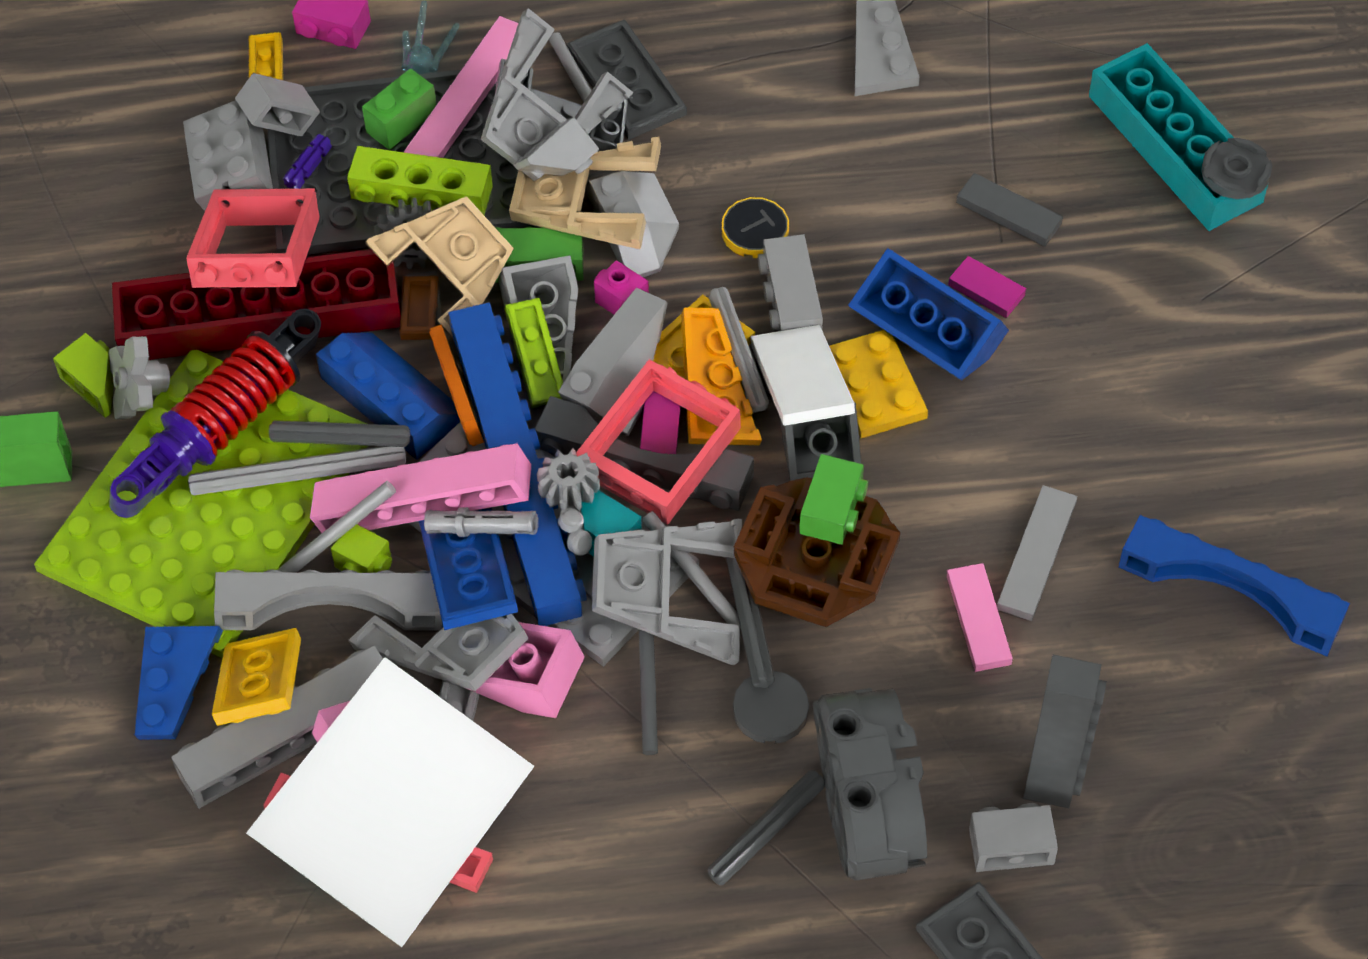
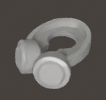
[558,508,592,555]

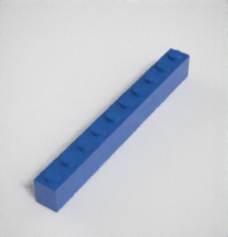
[448,302,587,626]

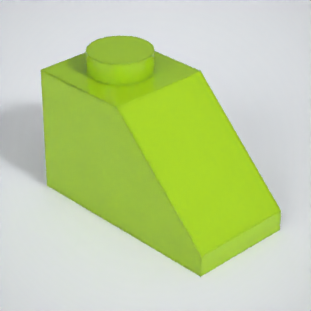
[53,333,114,418]

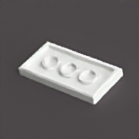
[751,325,855,426]

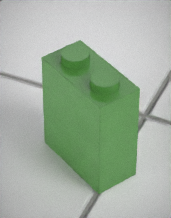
[0,411,72,487]

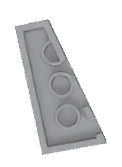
[855,0,920,96]

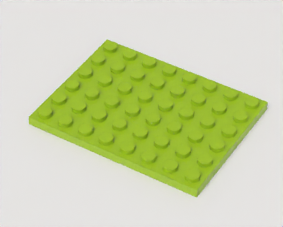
[34,350,368,658]

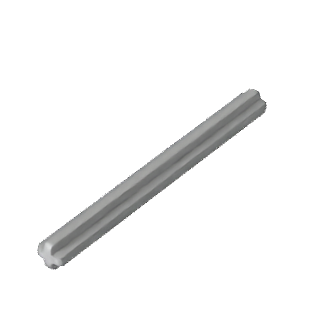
[188,446,406,495]

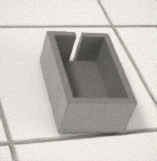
[183,100,273,211]

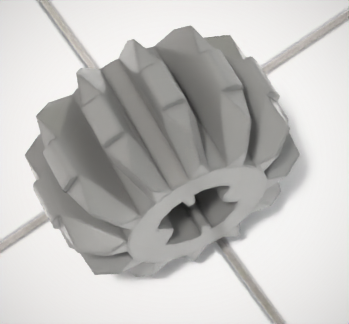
[537,448,600,512]

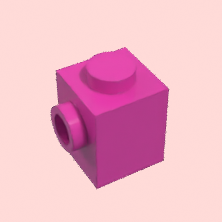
[594,260,649,315]

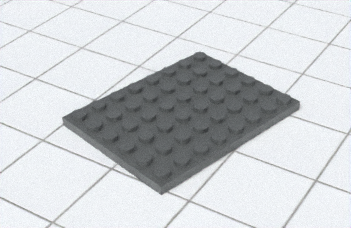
[268,69,540,255]

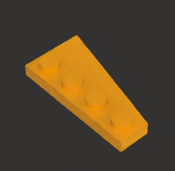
[681,307,762,446]

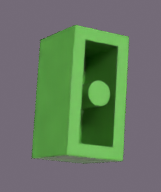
[362,68,437,150]
[800,454,868,545]

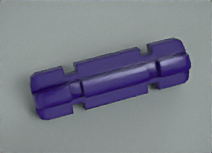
[283,134,332,189]

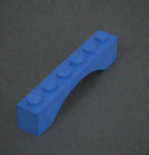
[1118,515,1350,656]

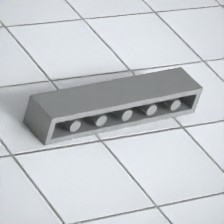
[171,645,383,809]

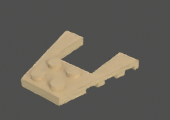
[509,137,661,249]

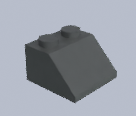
[780,400,861,481]

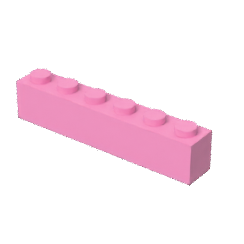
[310,443,531,533]

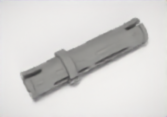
[424,507,538,537]

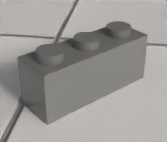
[758,234,823,331]

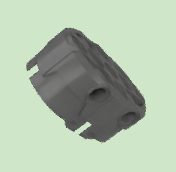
[813,688,927,881]

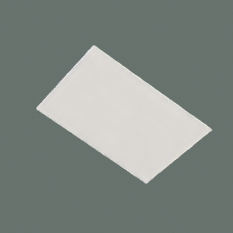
[246,657,534,947]

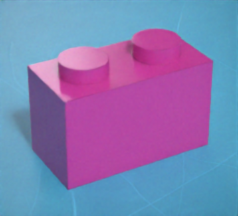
[292,0,371,49]

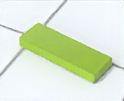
[504,298,563,408]

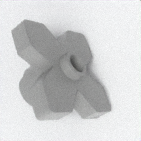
[109,336,170,419]

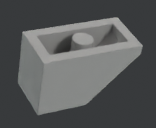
[513,117,599,176]

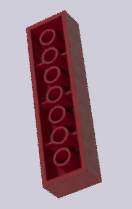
[112,249,401,360]

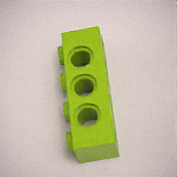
[347,146,493,216]

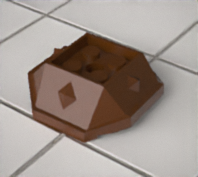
[734,477,900,627]

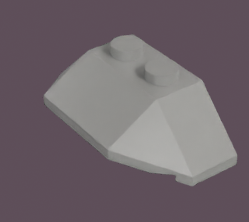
[585,171,679,277]

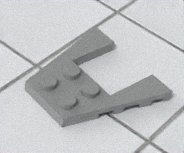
[481,8,633,181]
[592,518,742,665]
[348,563,529,691]

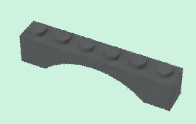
[535,396,754,511]

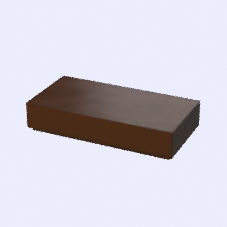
[400,276,439,340]

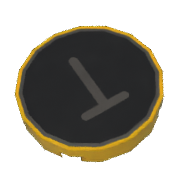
[722,197,789,258]

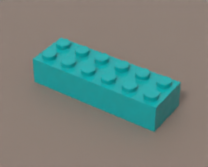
[1089,43,1269,231]

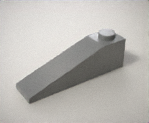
[498,255,578,383]
[558,288,668,436]

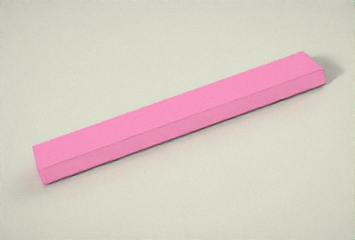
[404,16,518,158]

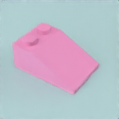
[466,622,585,718]

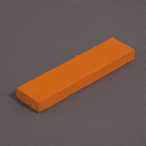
[429,324,484,447]

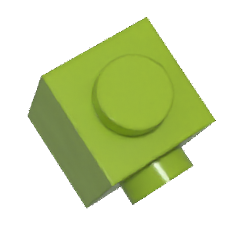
[331,524,392,573]

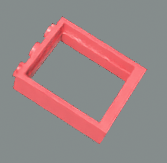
[186,188,320,288]
[576,359,741,525]

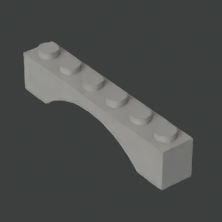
[214,570,442,631]

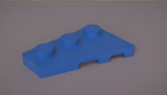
[134,626,223,740]

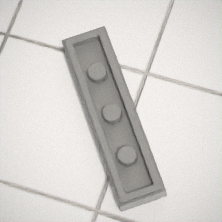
[997,485,1078,621]

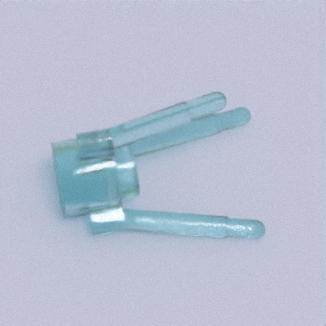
[402,0,460,74]

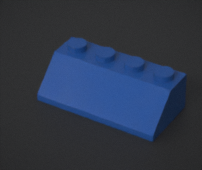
[848,248,1009,381]
[316,333,460,460]

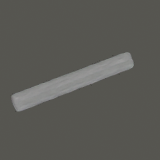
[709,287,769,413]

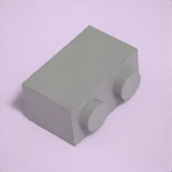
[235,73,320,137]
[969,803,1058,872]

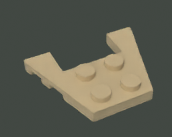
[366,196,514,338]

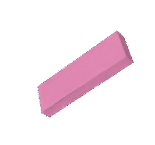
[947,563,1013,672]

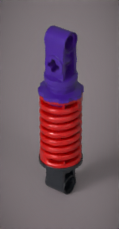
[109,309,321,518]

